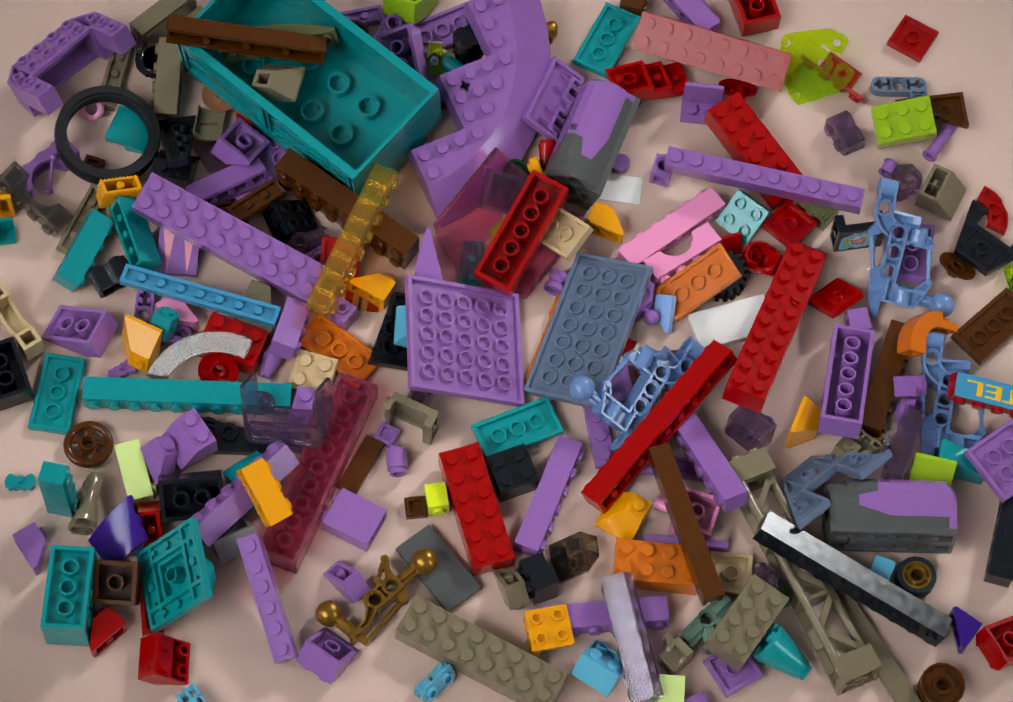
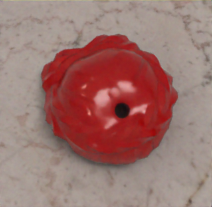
[741,241,783,276]

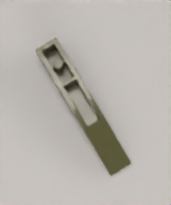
[220,24,340,64]

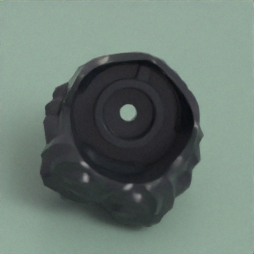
[135,43,158,78]

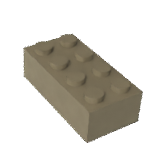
[703,574,789,672]

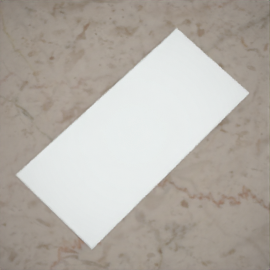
[571,174,643,205]

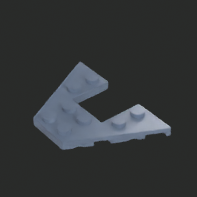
[781,449,893,530]

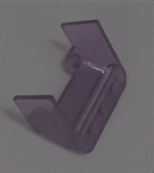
[240,372,333,448]

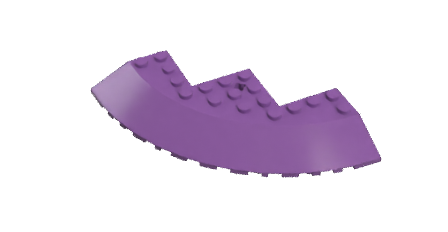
[407,0,551,228]

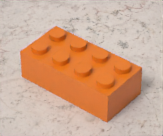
[612,538,697,595]

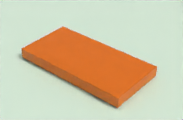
[655,243,742,322]
[298,313,380,390]

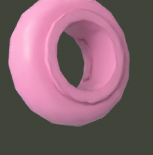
[81,102,104,121]

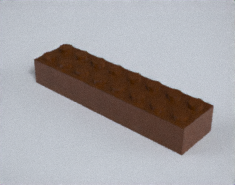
[275,148,419,270]

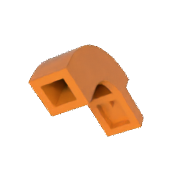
[897,311,958,358]

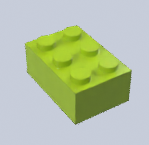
[871,95,937,149]

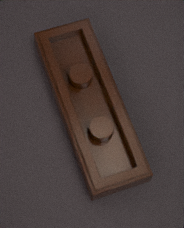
[225,177,286,222]
[337,435,385,495]

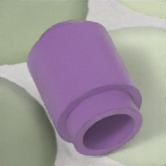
[386,445,408,477]

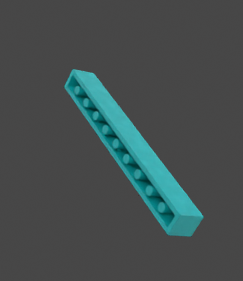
[82,376,292,417]

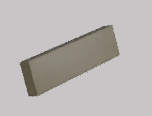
[95,47,134,112]
[56,184,102,255]

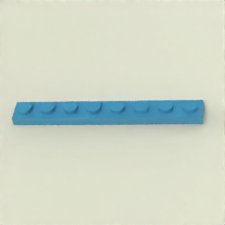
[119,263,282,328]

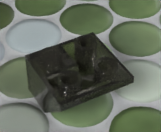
[549,532,599,584]

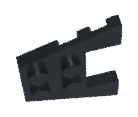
[953,199,1013,276]

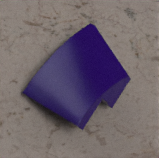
[88,495,148,561]

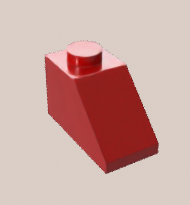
[138,500,163,549]
[90,605,128,658]

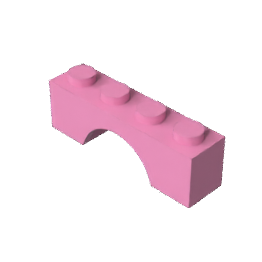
[642,222,722,288]

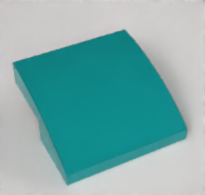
[105,105,148,154]

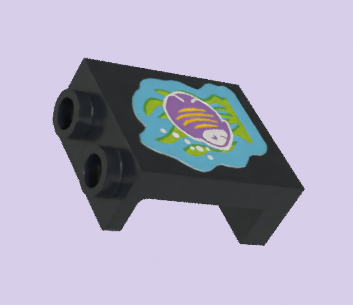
[830,210,885,252]

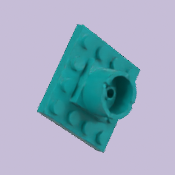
[136,517,216,632]

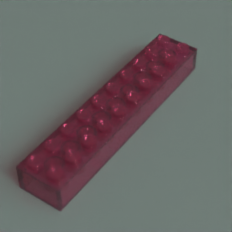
[263,372,378,574]

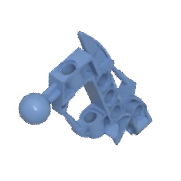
[867,177,954,320]
[919,331,987,456]
[568,336,705,451]

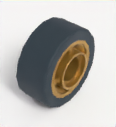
[894,556,937,598]

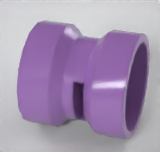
[543,269,568,296]

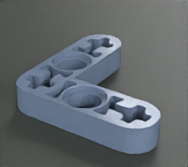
[869,77,927,98]

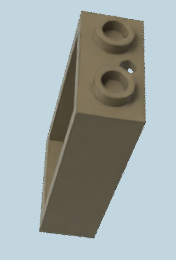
[129,0,197,51]

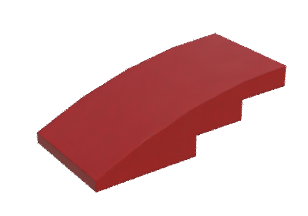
[605,60,688,100]

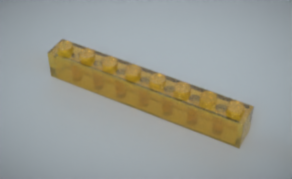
[305,163,400,320]

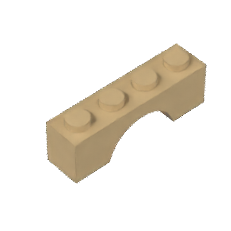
[0,281,45,361]

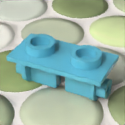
[413,662,456,702]

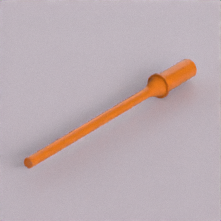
[523,294,561,383]

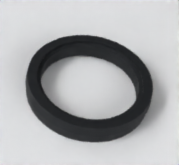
[54,85,160,185]

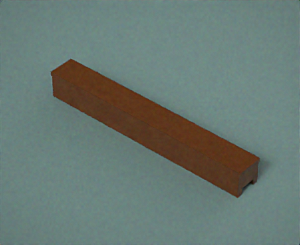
[166,14,327,65]
[647,442,725,606]

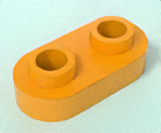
[527,156,543,174]

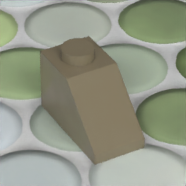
[493,566,530,610]

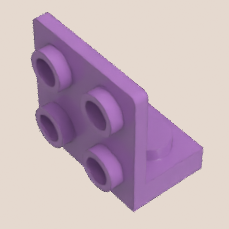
[680,82,724,125]

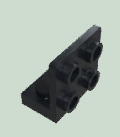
[263,200,320,244]

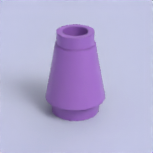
[260,347,283,379]

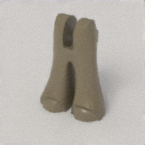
[68,472,103,536]

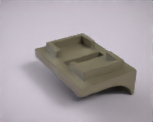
[193,105,226,141]

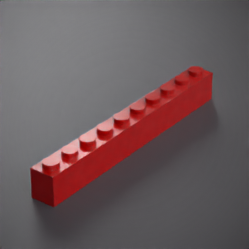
[581,340,737,514]

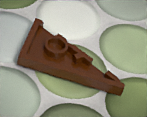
[895,92,969,129]

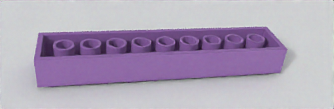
[132,172,330,308]

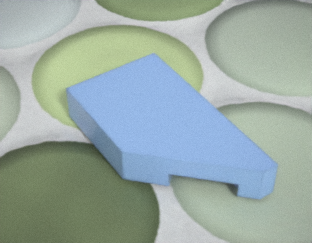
[654,293,677,333]

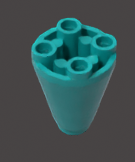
[752,623,812,680]

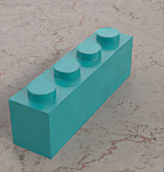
[109,196,162,271]
[52,209,114,292]
[37,461,80,518]

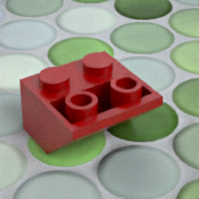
[138,633,190,685]

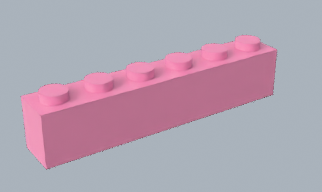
[617,187,726,264]

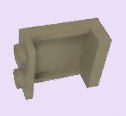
[383,391,439,445]

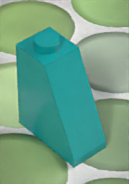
[935,439,983,485]

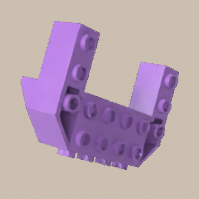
[7,11,136,117]

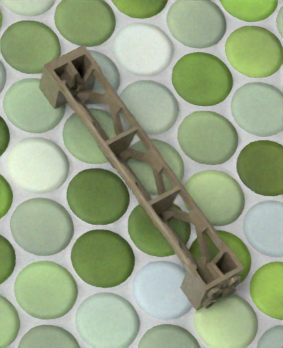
[728,447,882,696]

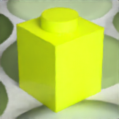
[424,482,449,517]

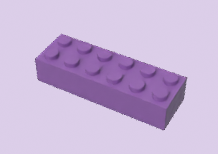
[817,324,875,439]

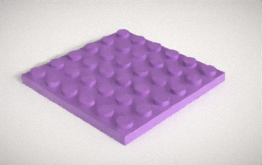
[405,274,525,407]

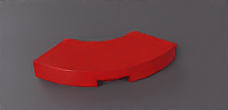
[977,186,1008,236]

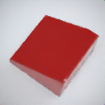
[721,232,742,256]

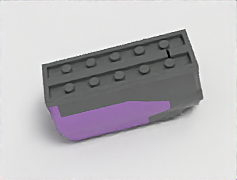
[543,79,641,210]
[822,479,958,554]

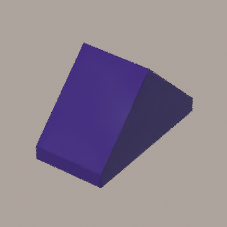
[949,606,982,654]

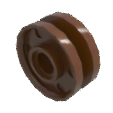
[917,663,965,702]

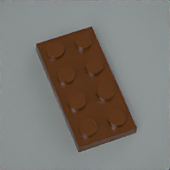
[950,287,1013,366]

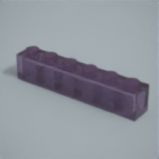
[600,572,664,702]

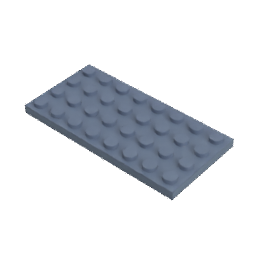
[523,252,653,409]

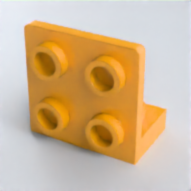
[523,604,575,658]

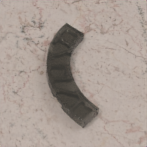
[146,331,254,379]

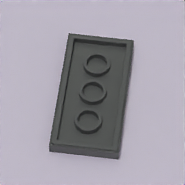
[396,524,481,612]

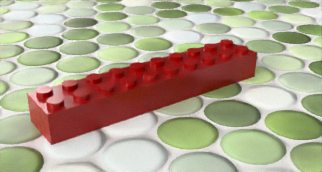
[722,240,828,414]

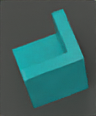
[0,217,17,246]

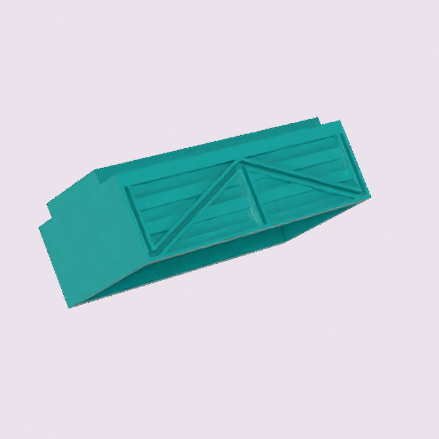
[176,0,442,200]

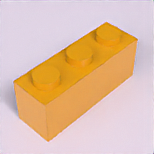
[236,458,293,528]

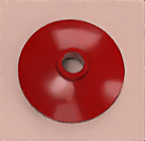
[718,79,757,99]
[198,352,239,382]

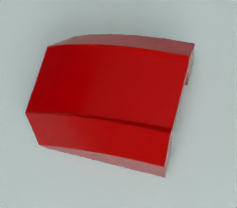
[976,616,1013,671]

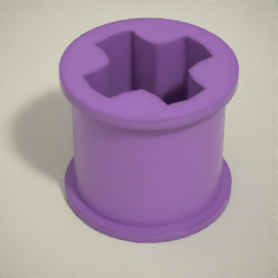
[878,158,899,179]

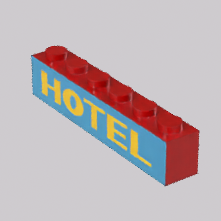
[946,372,1013,418]

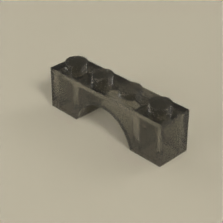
[0,161,73,237]

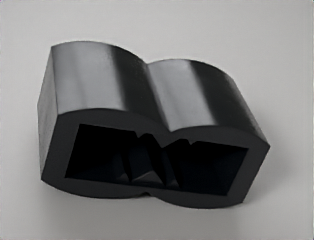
[88,255,129,298]

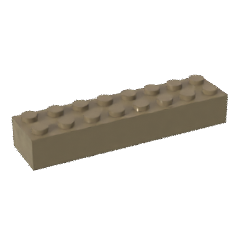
[395,595,568,702]

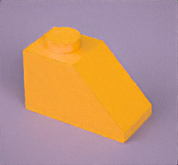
[586,202,624,245]
[349,273,396,310]

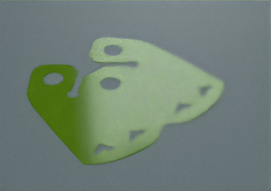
[780,29,854,105]

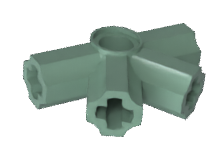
[677,594,733,654]

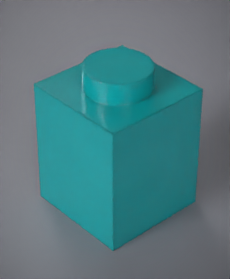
[150,306,180,342]

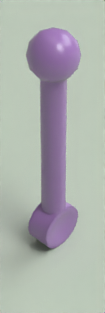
[44,153,58,195]

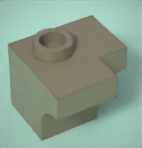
[657,632,693,675]

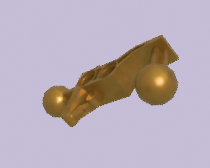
[315,548,438,646]

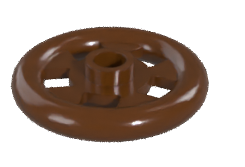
[63,421,114,468]

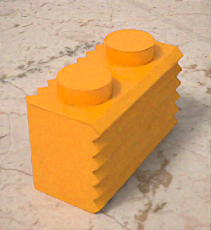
[96,175,142,209]

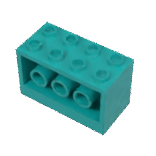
[40,545,98,647]

